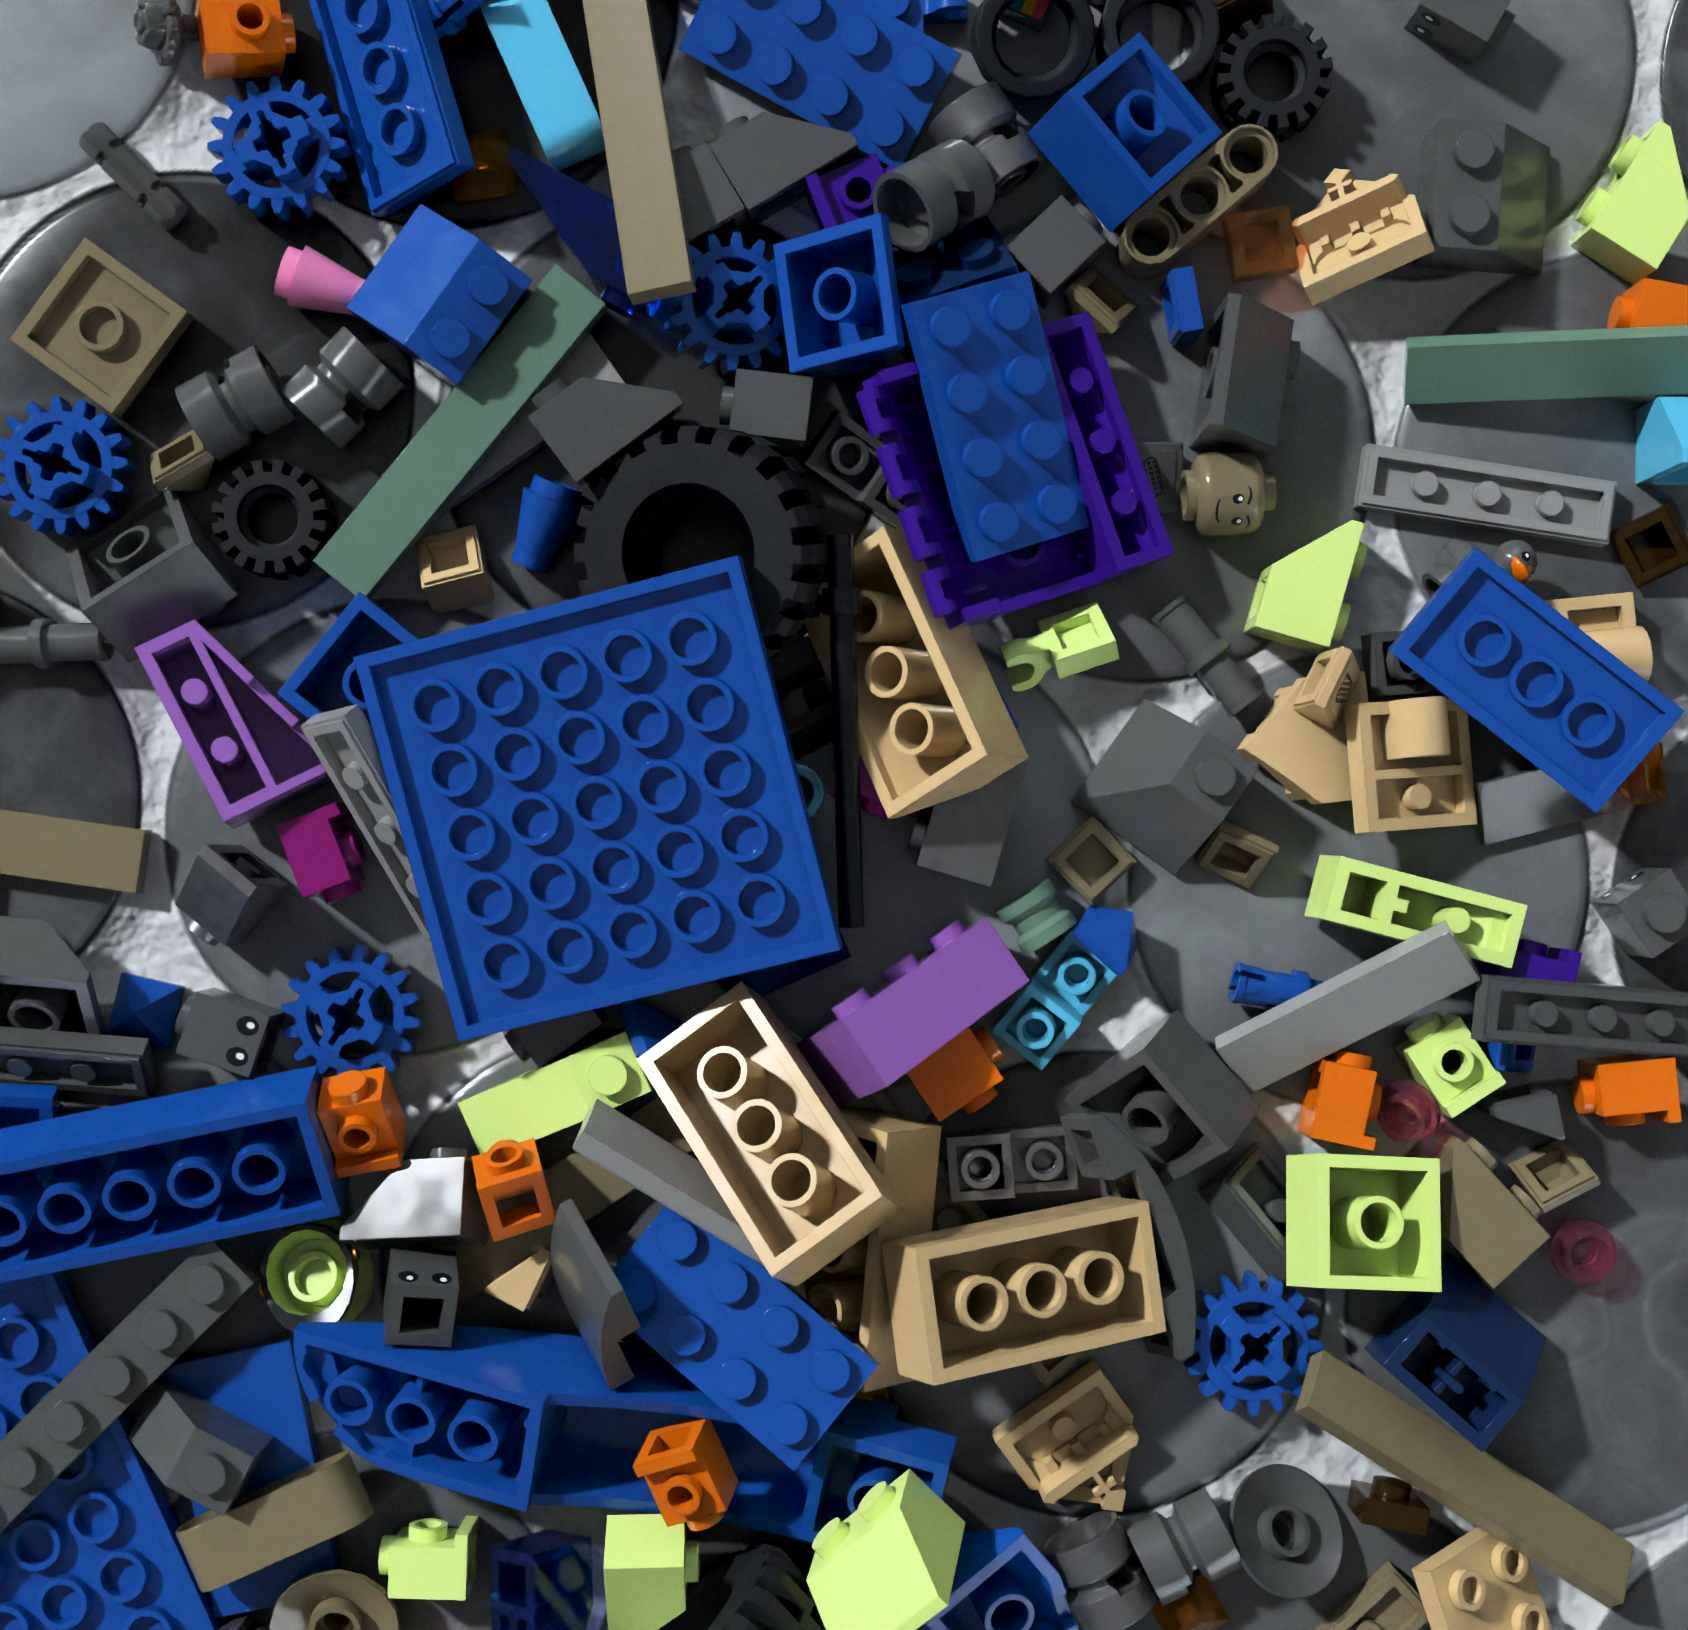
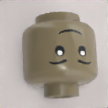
[1179,451,1277,537]

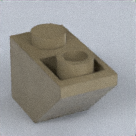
[1435,1132,1551,1289]

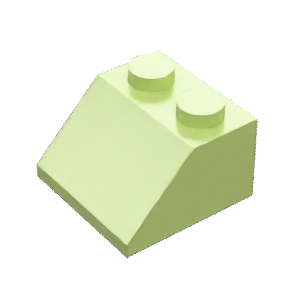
[806,1468,966,1630]

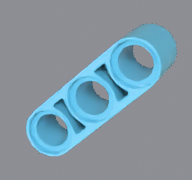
[480,0,605,174]

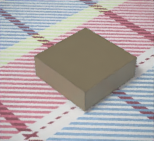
[1045,816,1137,905]

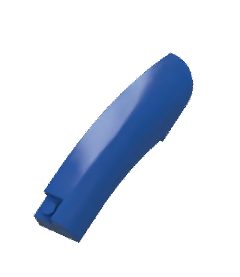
[293,1322,957,1543]

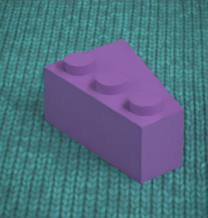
[134,619,332,829]
[796,917,1030,1108]

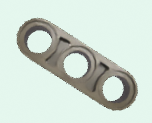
[1115,124,1278,281]
[175,1451,375,1593]

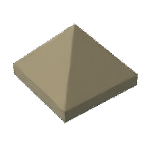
[1065,267,1139,334]
[148,429,214,491]
[1194,820,1280,890]
[1508,1137,1601,1214]

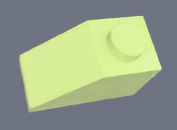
[603,1514,700,1630]

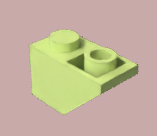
[1570,120,1688,285]
[1243,520,1368,653]

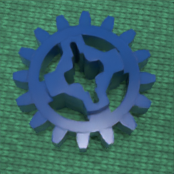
[207,76,352,222]
[660,232,786,376]
[0,396,137,538]
[281,945,425,1077]
[1183,1270,1324,1416]

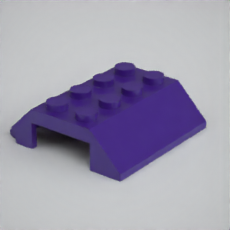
[856,311,1175,629]

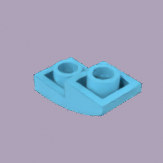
[992,925,1118,1070]

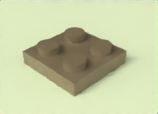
[10,237,195,419]

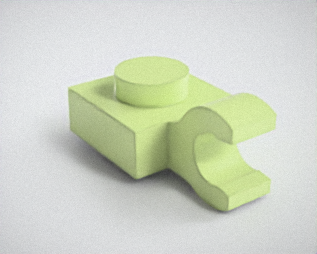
[999,601,1120,691]

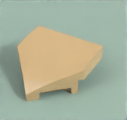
[1290,168,1435,306]
[1237,671,1368,805]
[990,1359,1139,1512]

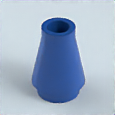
[511,474,583,574]

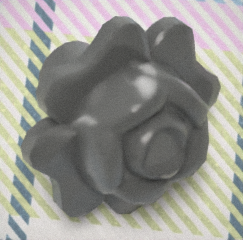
[133,0,199,66]

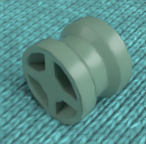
[996,878,1077,955]

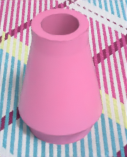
[274,245,365,318]

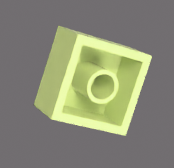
[1286,1153,1442,1292]

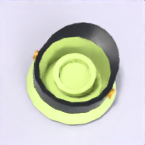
[258,1218,374,1334]

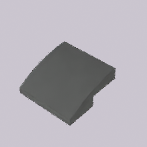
[550,1198,641,1391]

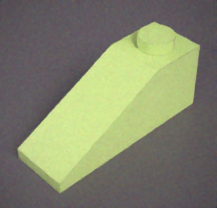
[1304,855,1528,968]
[458,1028,654,1154]

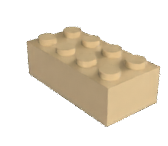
[636,981,904,1287]
[881,1196,1167,1386]

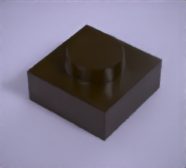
[1347,1475,1430,1535]

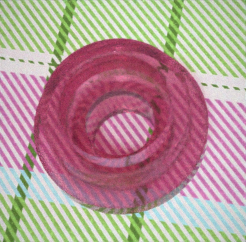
[1376,1080,1441,1143]
[1550,1219,1617,1284]

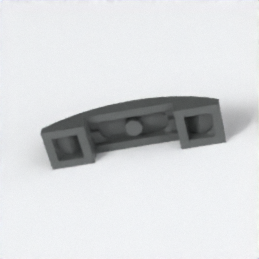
[1060,1113,1196,1361]

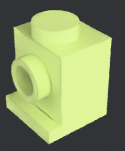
[1394,1011,1506,1118]
[378,1515,479,1601]

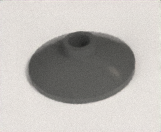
[1229,1464,1343,1599]

